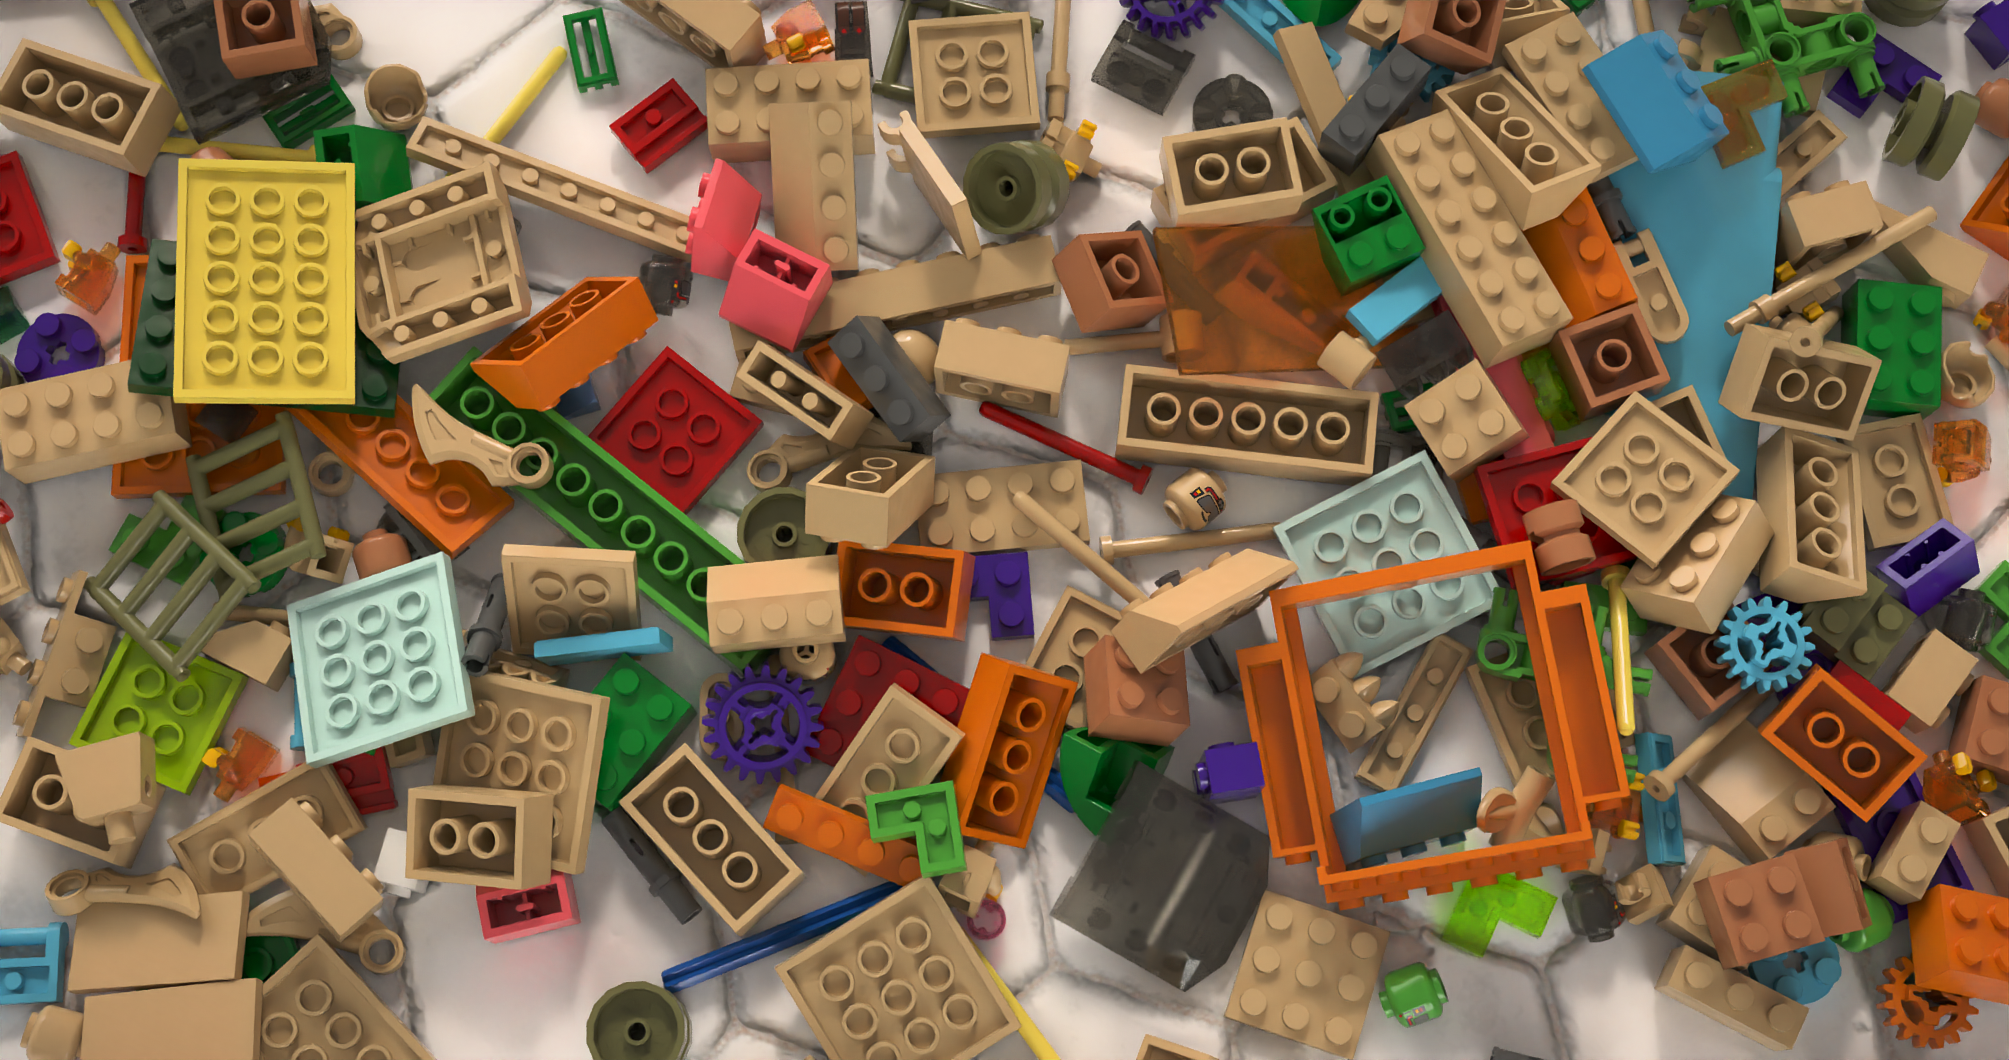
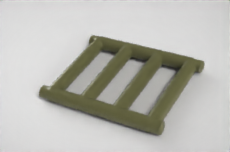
[872,0,1044,104]
[186,411,327,599]
[83,490,261,682]

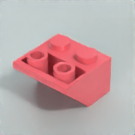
[685,158,762,282]
[719,228,833,353]
[476,869,581,944]

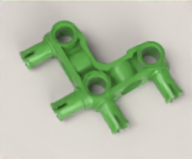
[1686,0,1886,118]
[1475,587,1653,783]

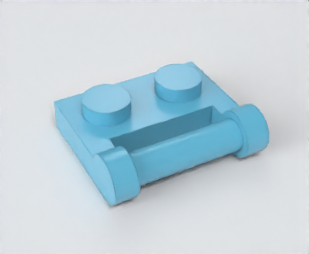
[0,922,69,1005]

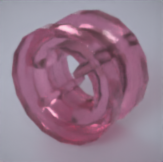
[967,899,1006,941]

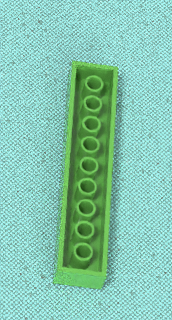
[429,346,774,678]

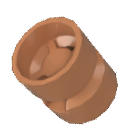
[1522,499,1596,576]

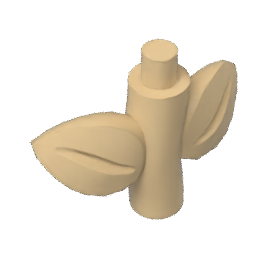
[1476,765,1564,846]

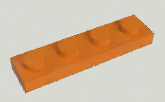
[763,783,933,887]

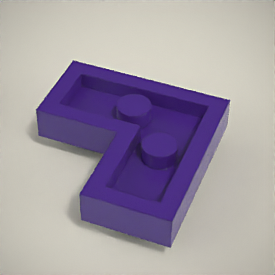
[1826,32,1942,119]
[970,552,1035,641]

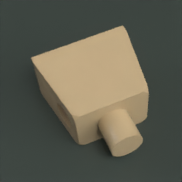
[55,731,156,845]

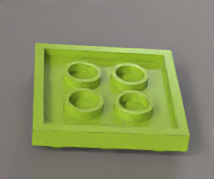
[68,632,249,796]

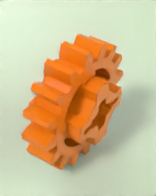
[1876,953,1979,1049]

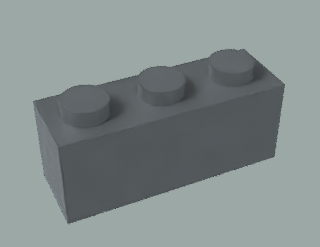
[1318,43,1431,177]
[827,315,951,442]

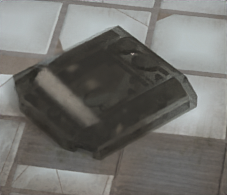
[129,0,332,145]
[1049,760,1270,992]

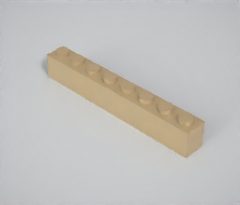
[729,234,1062,362]

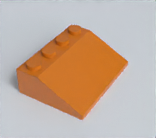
[1519,187,1638,361]

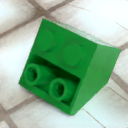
[313,124,413,222]
[1311,175,1425,297]

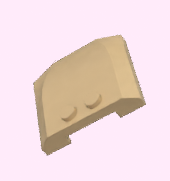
[355,161,532,364]

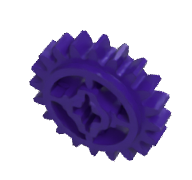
[702,661,824,784]

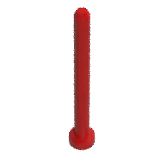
[117,172,148,254]
[979,401,1154,495]

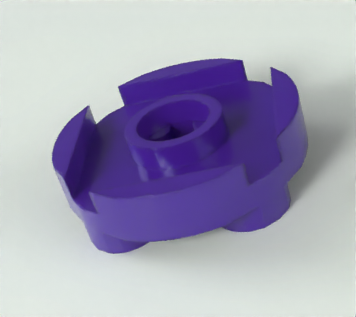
[14,312,105,383]

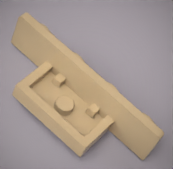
[12,570,117,738]

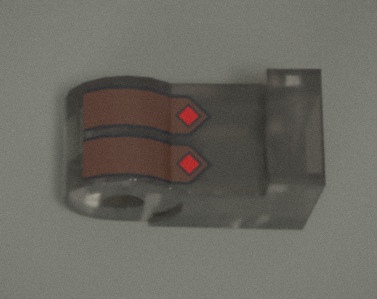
[834,0,874,78]

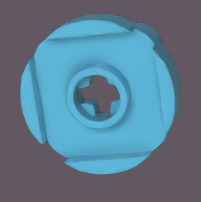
[1747,937,1842,1005]

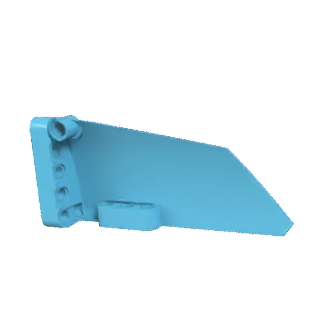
[1602,71,1784,500]

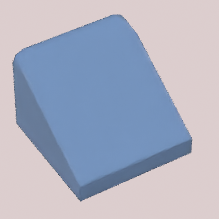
[556,373,601,420]

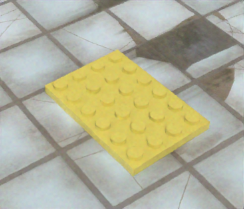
[173,158,355,404]

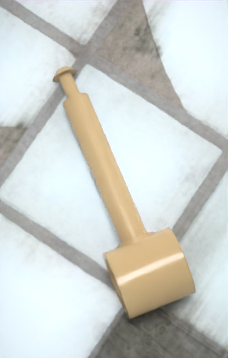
[1065,310,1204,364]
[1317,331,1377,390]

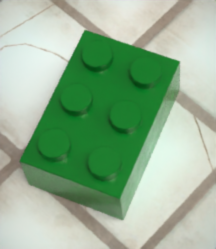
[1841,279,1942,420]
[591,653,698,812]

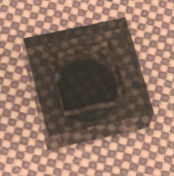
[194,404,258,444]

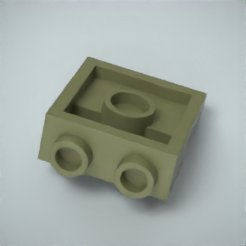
[1797,569,1918,681]

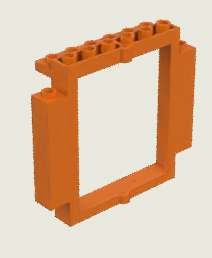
[1235,540,1631,911]

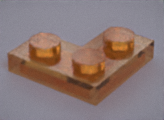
[1701,58,1788,169]

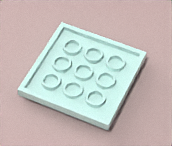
[1272,450,1507,679]
[286,551,475,769]

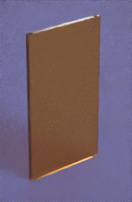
[1152,226,1426,376]

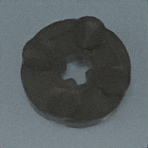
[1191,74,1273,132]

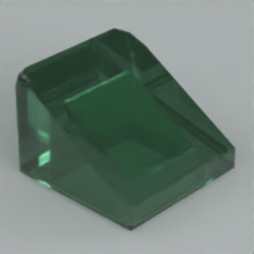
[0,285,30,345]

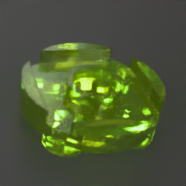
[1520,348,1582,431]

